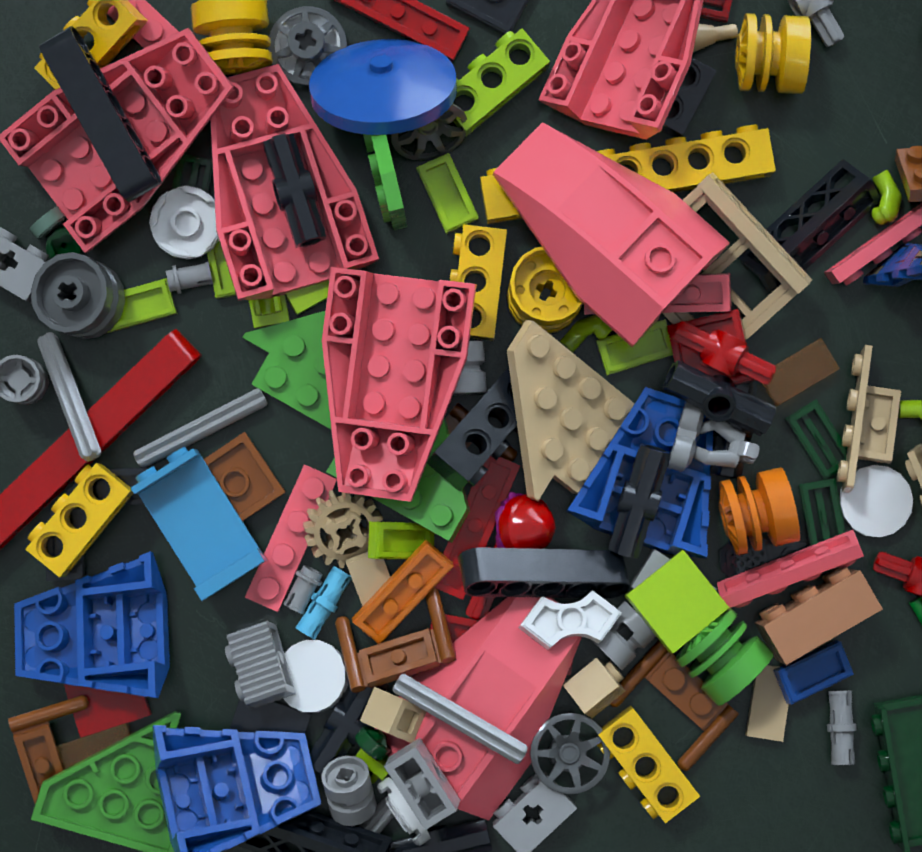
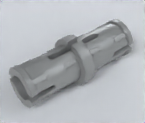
[827,690,857,765]

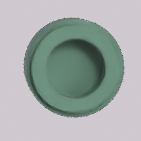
[29,206,65,239]

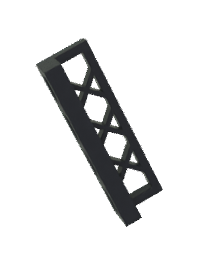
[738,159,881,293]
[238,810,392,852]

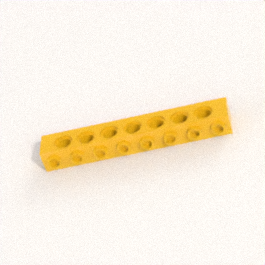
[480,124,776,224]

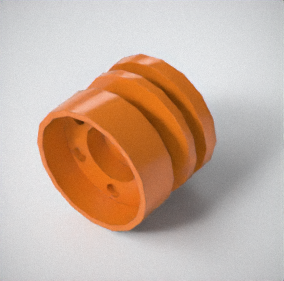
[719,467,800,555]

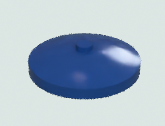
[309,39,457,135]

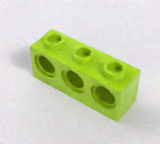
[445,28,550,137]

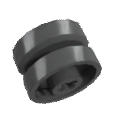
[31,252,125,339]

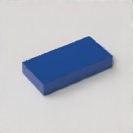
[773,640,854,705]

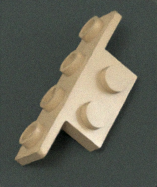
[837,345,901,493]

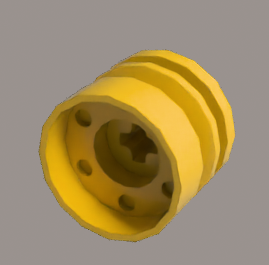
[190,0,273,75]
[735,13,811,94]
[506,247,583,333]

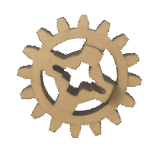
[303,490,383,568]

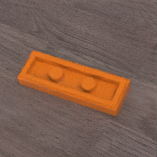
[352,540,454,644]

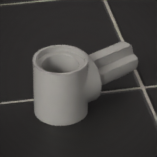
[787,0,844,47]

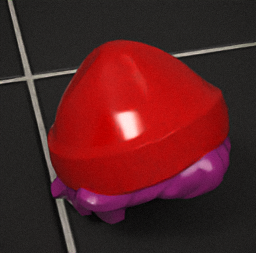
[495,492,556,549]

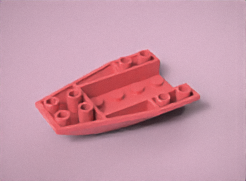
[538,0,704,140]
[0,28,234,253]
[210,64,379,301]
[493,122,730,347]
[322,267,477,502]
[374,597,582,821]

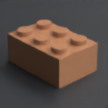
[754,567,883,665]

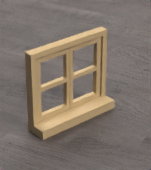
[663,172,812,340]

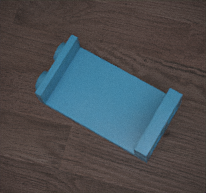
[131,447,267,601]

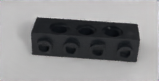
[427,367,518,491]

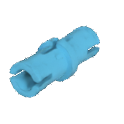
[295,565,352,640]

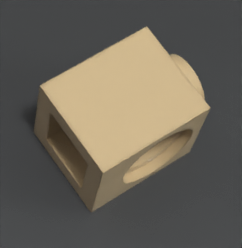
[563,658,626,718]
[360,687,426,743]

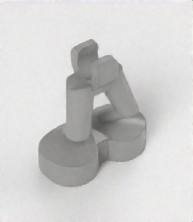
[667,401,760,472]

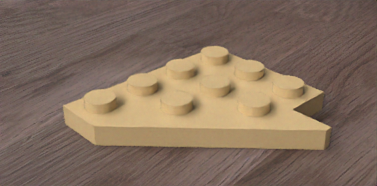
[507,320,635,501]

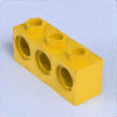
[34,0,148,90]
[450,224,507,341]
[25,463,134,578]
[597,705,700,823]

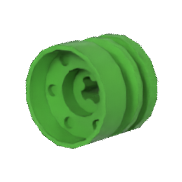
[675,607,774,706]

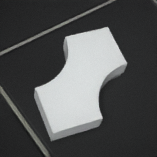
[518,590,622,650]

